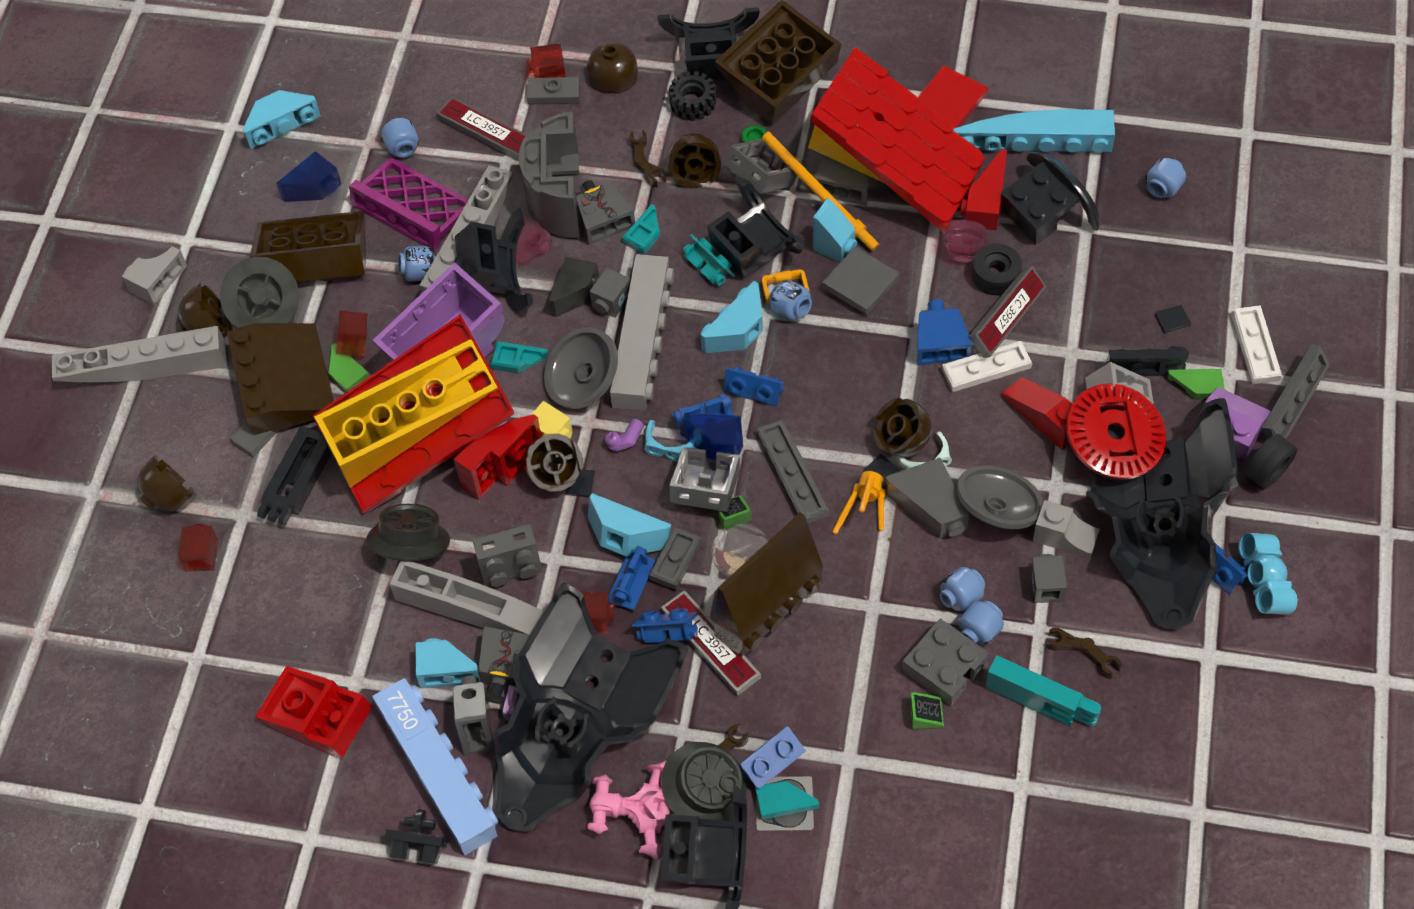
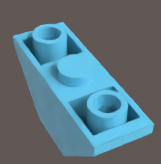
[243,90,321,149]
[700,281,763,353]
[588,493,671,556]

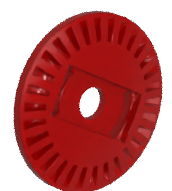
[1066,383,1166,480]

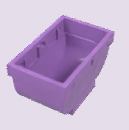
[373,262,505,361]

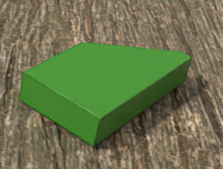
[329,343,369,392]
[1167,369,1224,399]

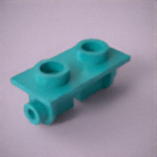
[683,234,735,286]

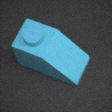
[813,198,857,263]
[416,638,481,689]

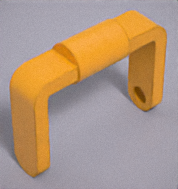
[762,269,810,305]

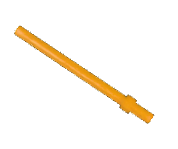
[762,132,879,251]

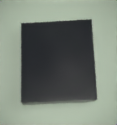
[1155,305,1191,333]
[863,454,902,489]
[566,469,595,497]

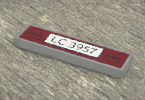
[661,590,761,696]

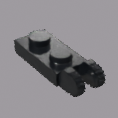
[1106,346,1189,376]

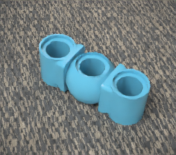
[1238,533,1298,615]

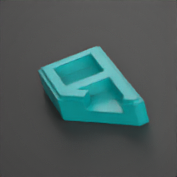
[622,204,660,255]
[491,341,549,374]
[755,781,819,820]

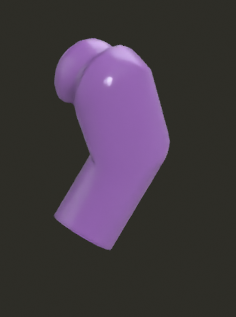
[605,419,644,452]

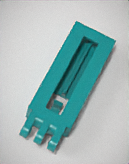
[985,655,1101,727]

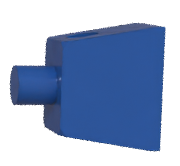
[916,299,972,365]

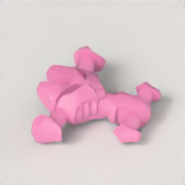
[587,760,670,860]

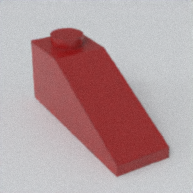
[960,149,1007,231]
[1001,377,1072,450]

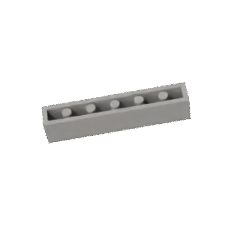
[610,254,674,411]

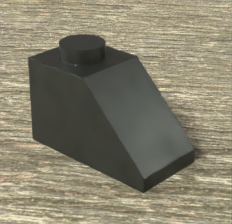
[549,257,601,317]

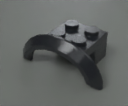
[657,7,760,77]
[1001,152,1099,245]
[707,176,805,278]
[455,208,533,309]
[661,786,747,909]

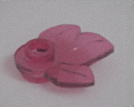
[501,218,552,265]

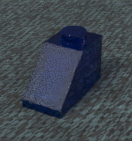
[276,151,342,202]
[679,413,744,462]

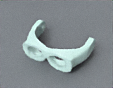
[894,431,952,470]

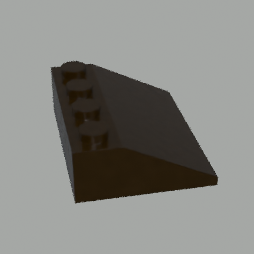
[714,0,842,125]
[250,211,366,284]
[227,323,334,435]
[714,512,823,657]

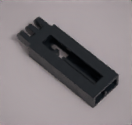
[257,426,332,526]

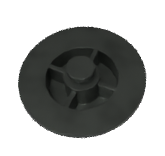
[220,257,299,328]
[367,504,450,561]
[661,742,746,821]

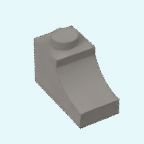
[121,246,187,305]
[1085,362,1154,410]
[1033,500,1100,559]

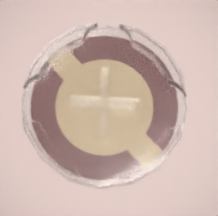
[712,524,768,578]

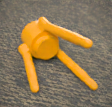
[832,471,886,535]

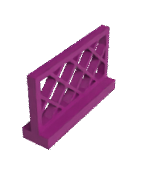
[349,158,468,251]

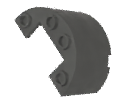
[519,112,580,238]

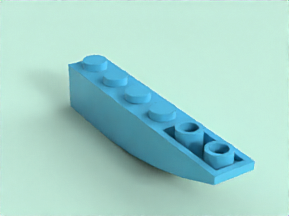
[953,109,1115,153]

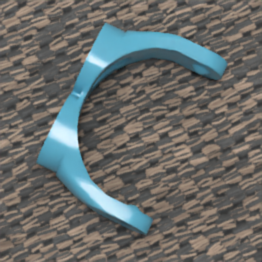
[644,420,700,462]

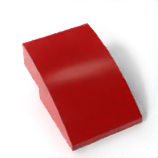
[454,414,542,500]
[255,666,373,759]

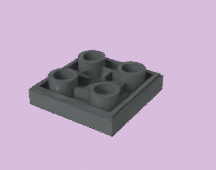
[822,246,900,315]

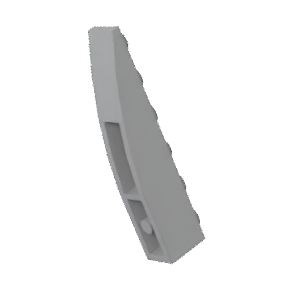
[420,165,514,294]
[52,326,228,382]
[389,561,545,635]

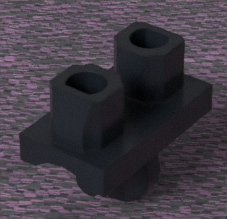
[385,809,449,864]

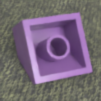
[1198,387,1271,460]

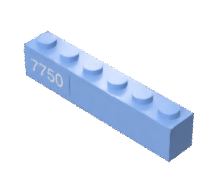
[372,678,498,856]

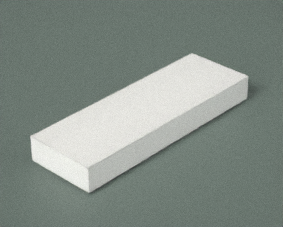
[1231,305,1282,384]
[942,341,1032,392]

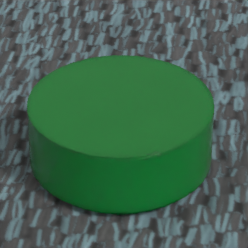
[742,125,767,143]

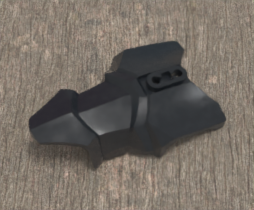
[1086,398,1239,630]
[493,583,688,833]

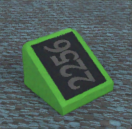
[715,495,752,530]
[910,692,944,729]

